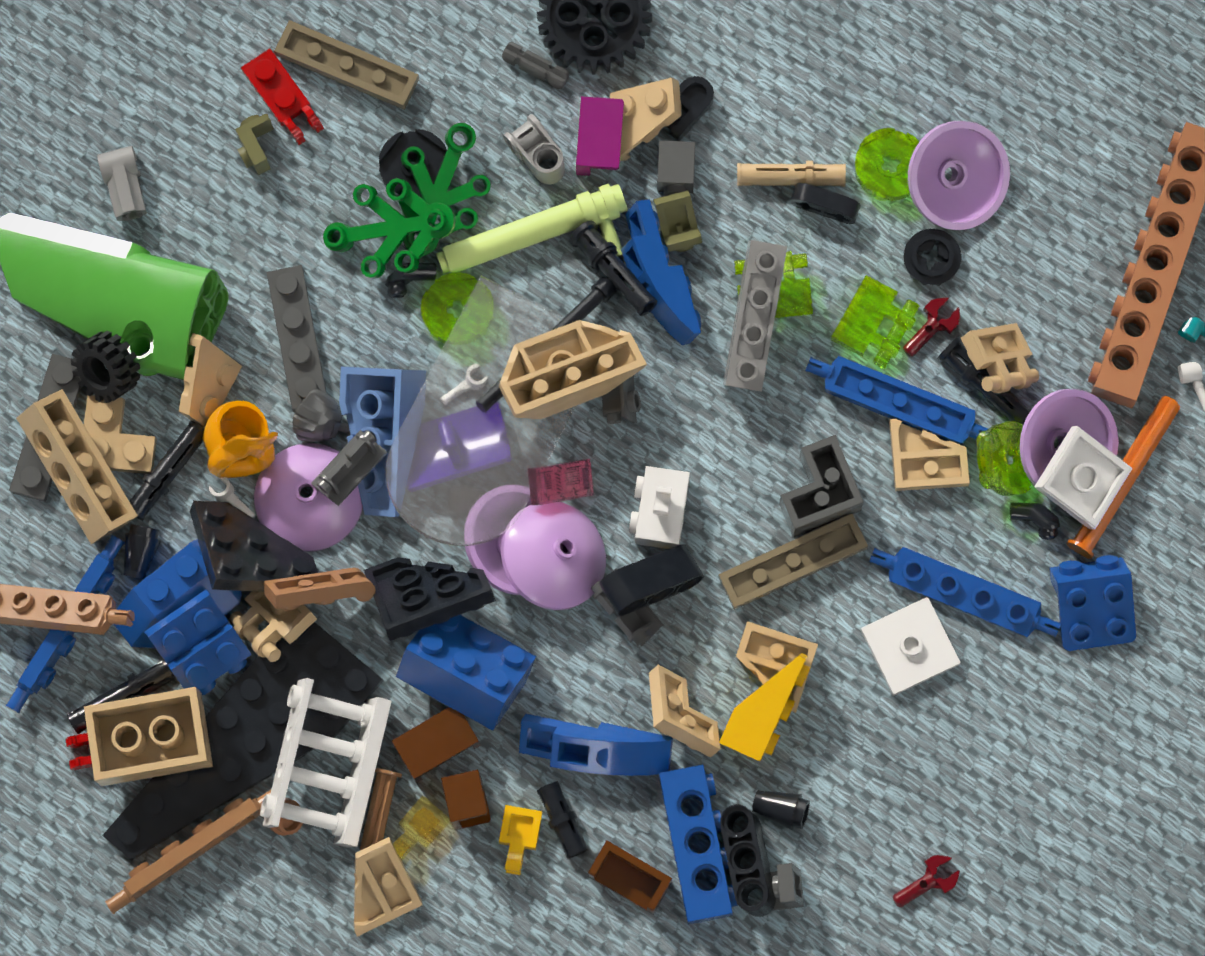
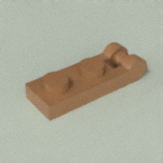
[264,568,376,611]

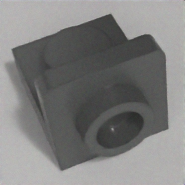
[771,863,804,911]

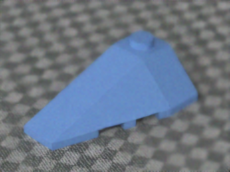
[339,367,426,517]

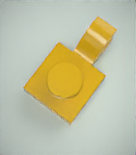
[499,805,543,875]

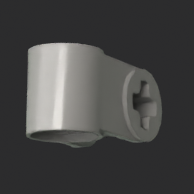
[503,114,565,184]

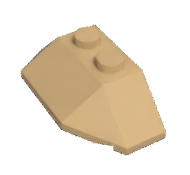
[499,320,647,419]

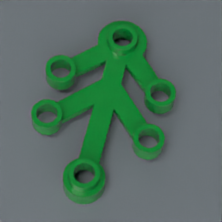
[391,123,491,256]
[323,178,456,278]

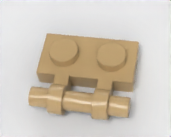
[961,323,1039,393]
[229,591,317,662]

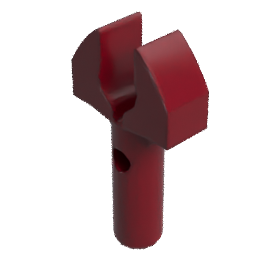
[903,298,960,357]
[892,855,960,908]

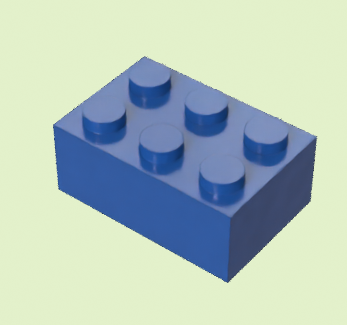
[396,615,536,731]

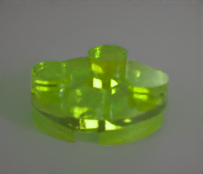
[854,128,919,201]
[421,272,494,346]
[976,421,1032,496]

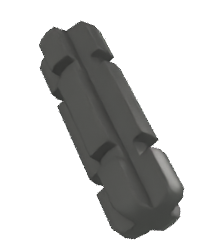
[502,42,569,89]

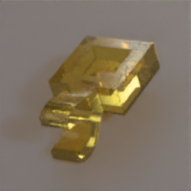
[393,796,451,861]

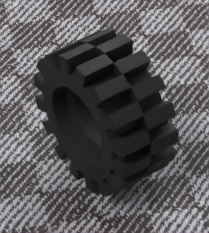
[71,331,141,403]

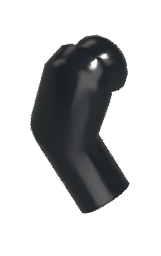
[385,263,437,298]
[1010,502,1060,540]

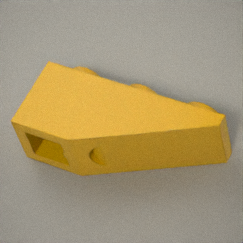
[719,653,811,761]

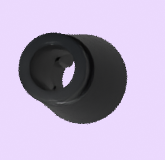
[123,524,161,579]
[752,790,810,830]

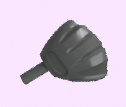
[292,389,350,442]

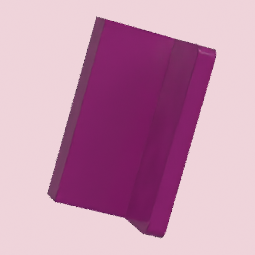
[576,96,624,176]

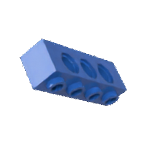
[659,765,738,925]

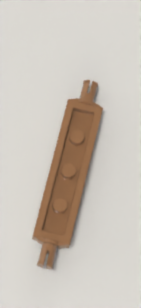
[0,584,135,635]
[105,789,271,914]

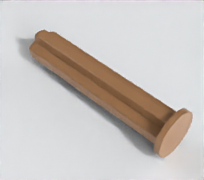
[354,768,402,876]

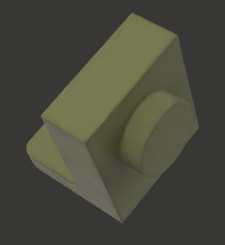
[235,114,274,175]
[653,190,703,252]

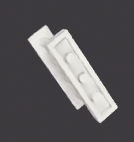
[260,678,392,848]

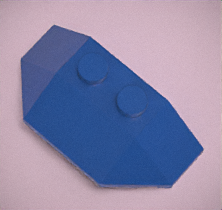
[114,539,242,649]

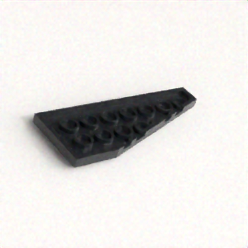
[102,622,384,860]

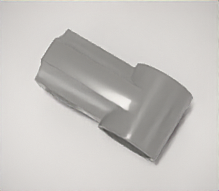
[97,146,147,221]

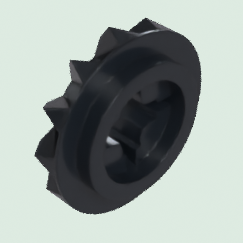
[903,229,962,286]

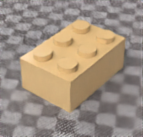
[84,687,213,786]

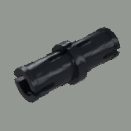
[537,781,589,860]

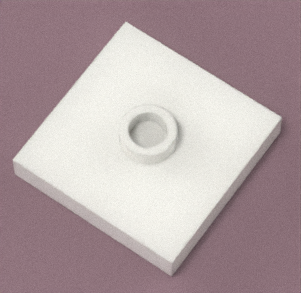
[1034,426,1132,529]
[861,597,961,696]

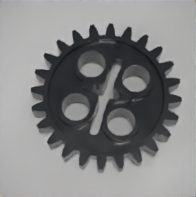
[537,0,652,75]

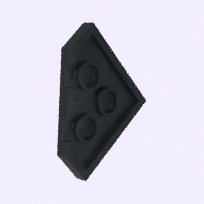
[190,500,318,592]
[364,557,496,641]

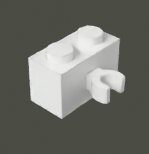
[629,466,690,549]

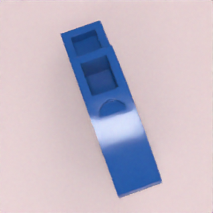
[621,199,701,345]
[519,714,673,776]

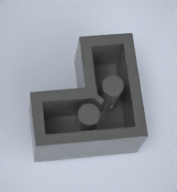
[779,435,863,538]

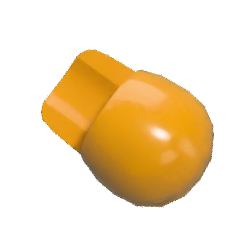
[203,401,278,478]

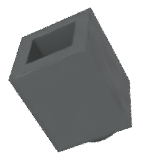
[657,141,695,196]

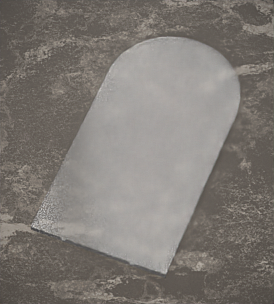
[386,275,576,546]

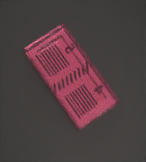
[527,459,594,505]

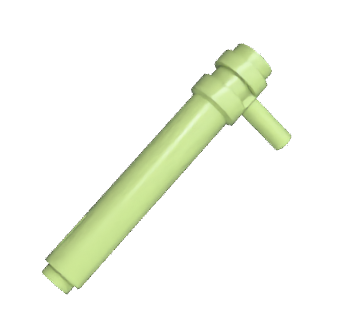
[436,183,628,275]

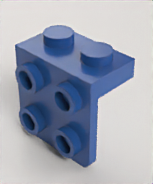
[1049,555,1136,651]

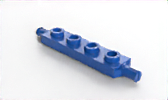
[805,356,995,445]
[6,535,125,713]
[869,547,1060,638]

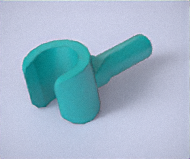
[1178,317,1205,343]

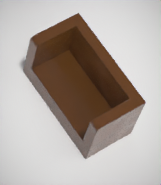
[392,707,481,783]
[441,769,491,830]
[588,840,672,915]

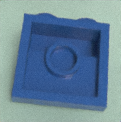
[144,589,252,695]

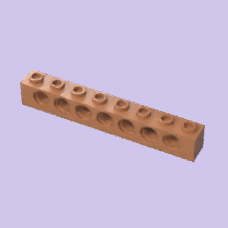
[1087,122,1205,409]

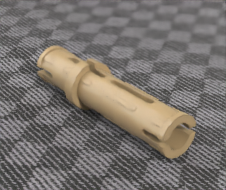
[737,161,846,187]

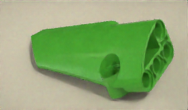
[0,213,229,380]

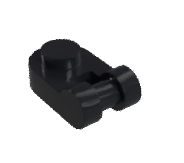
[666,76,714,141]

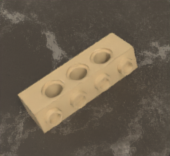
[16,389,138,544]

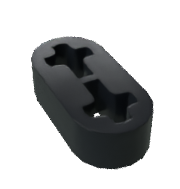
[790,183,861,224]

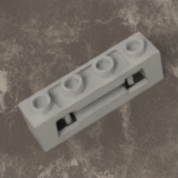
[723,240,787,392]

